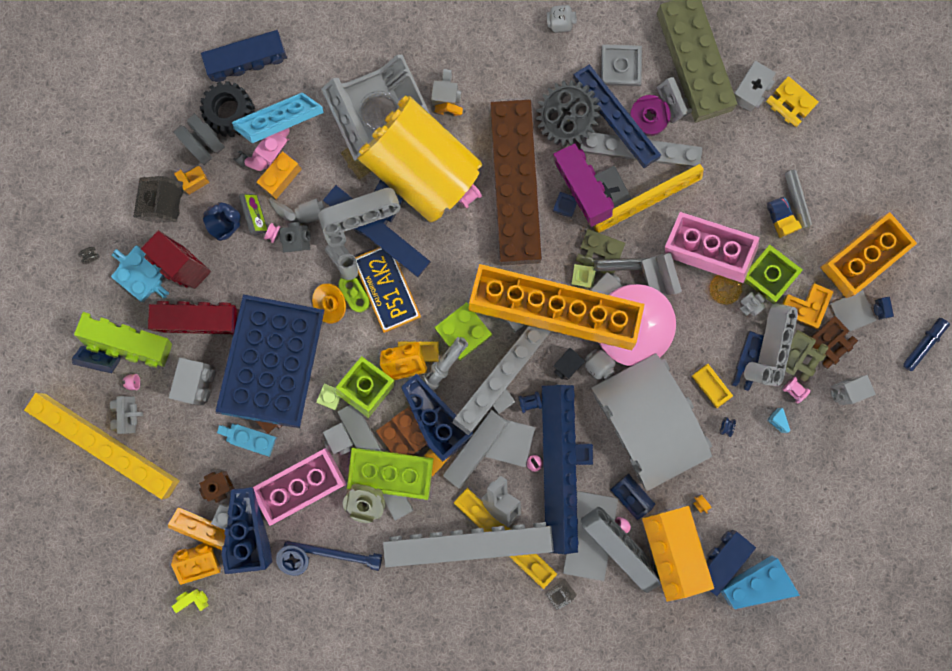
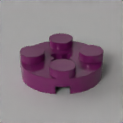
[630,95,671,136]

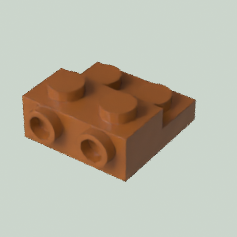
[376,407,427,455]

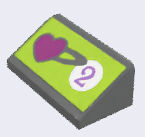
[239,194,268,236]

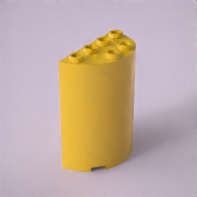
[357,95,482,223]

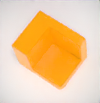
[174,166,210,194]

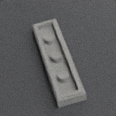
[443,410,509,489]

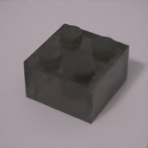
[133,176,183,223]

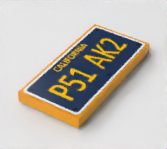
[355,247,421,333]

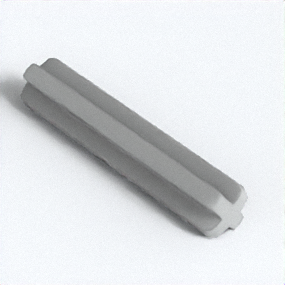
[785,170,812,229]

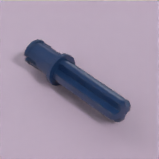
[903,317,950,371]

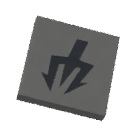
[594,165,632,209]

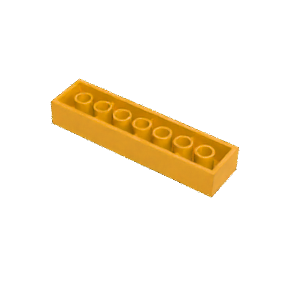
[469,264,645,351]

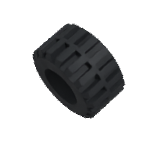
[200,81,255,137]

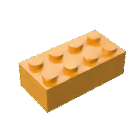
[820,212,917,298]

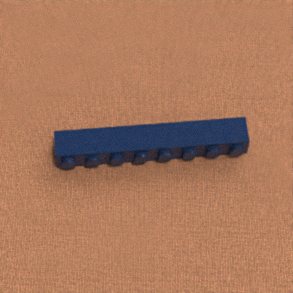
[542,385,579,554]

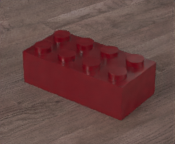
[141,230,212,289]
[148,301,239,335]

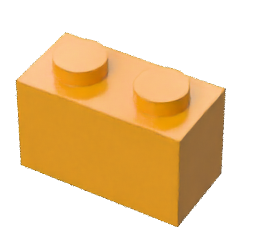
[257,151,302,199]

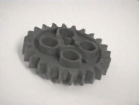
[536,80,601,147]

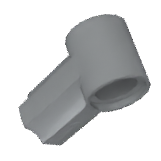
[325,245,358,280]

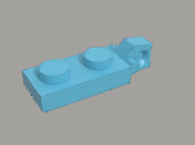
[217,424,277,457]

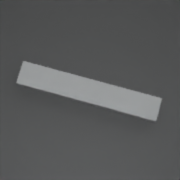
[338,405,413,521]

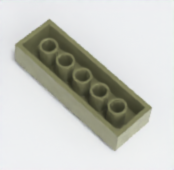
[656,0,738,123]

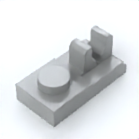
[656,77,692,123]

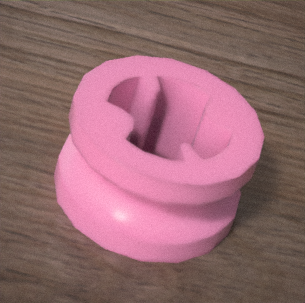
[264,223,281,243]

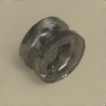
[78,247,99,264]

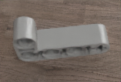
[318,188,400,248]
[744,303,798,386]

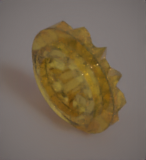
[709,275,743,305]

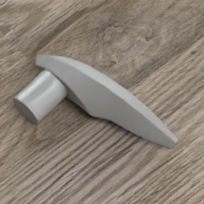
[269,197,299,223]

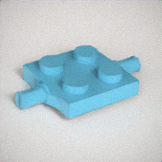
[111,245,169,302]

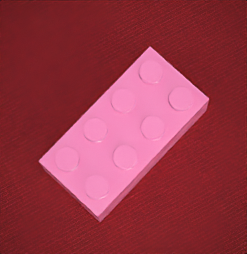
[665,212,760,283]
[253,448,347,526]

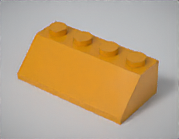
[642,506,714,602]

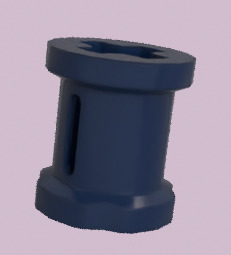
[518,391,542,414]

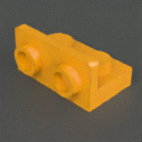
[380,342,427,380]
[171,543,221,585]

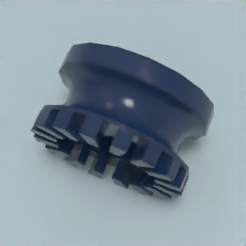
[720,417,736,437]

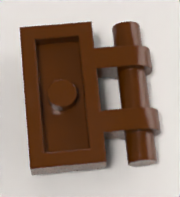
[811,316,858,369]

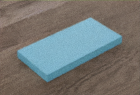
[232,93,324,143]

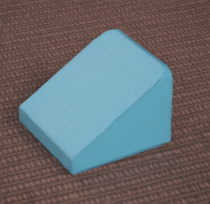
[768,408,790,433]

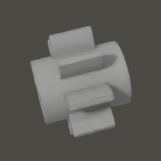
[740,291,766,316]

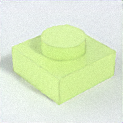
[572,264,596,288]
[316,384,341,410]

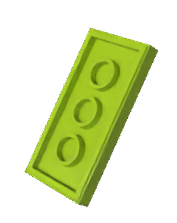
[347,447,434,500]

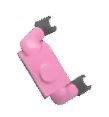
[233,128,290,171]

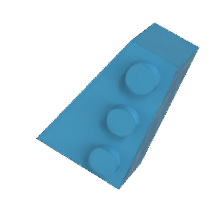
[721,556,800,609]

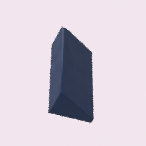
[610,473,655,521]

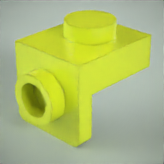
[171,589,209,613]

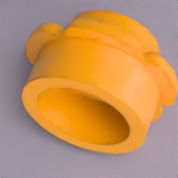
[693,494,712,514]

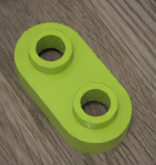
[339,277,370,313]

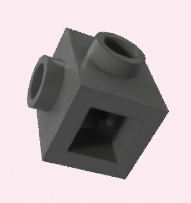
[279,222,311,253]

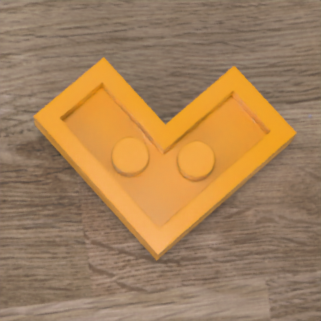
[782,283,833,329]

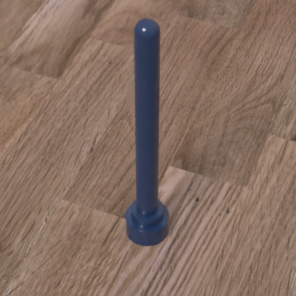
[284,541,383,571]

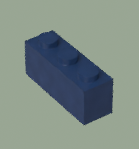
[706,530,756,596]

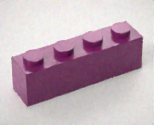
[553,143,614,227]

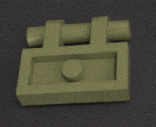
[576,229,625,274]
[785,330,829,382]

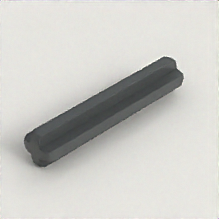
[593,258,648,271]

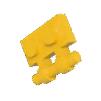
[766,76,819,127]

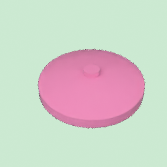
[598,284,676,366]

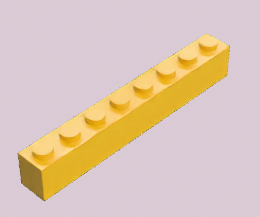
[24,393,180,500]

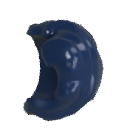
[203,202,241,241]

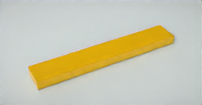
[593,164,704,233]
[453,487,557,589]

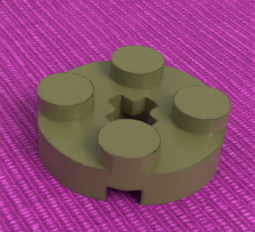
[343,484,385,523]

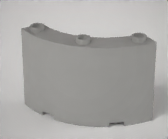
[591,354,712,491]

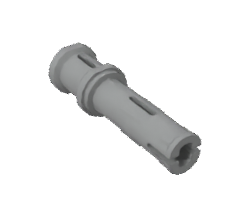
[422,337,468,390]

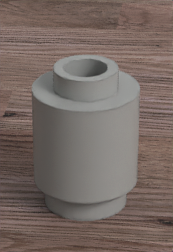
[295,198,325,224]

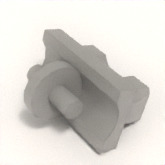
[110,396,143,434]

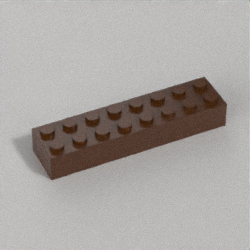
[490,99,542,266]

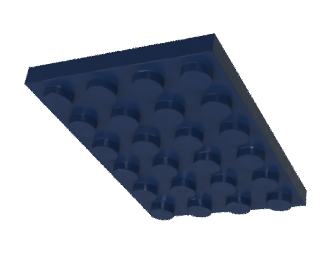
[215,294,324,428]

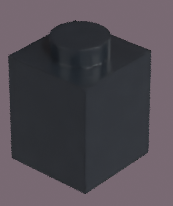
[552,348,585,380]

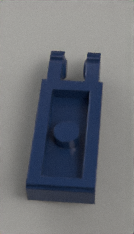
[732,331,764,391]

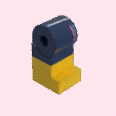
[767,197,802,238]

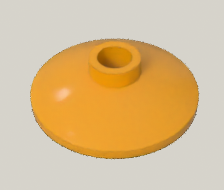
[312,283,346,324]

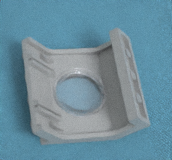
[321,55,430,161]

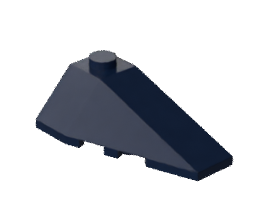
[401,373,473,462]
[221,487,273,574]

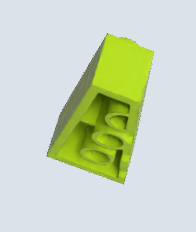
[74,312,172,368]

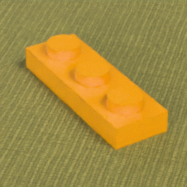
[168,507,226,550]

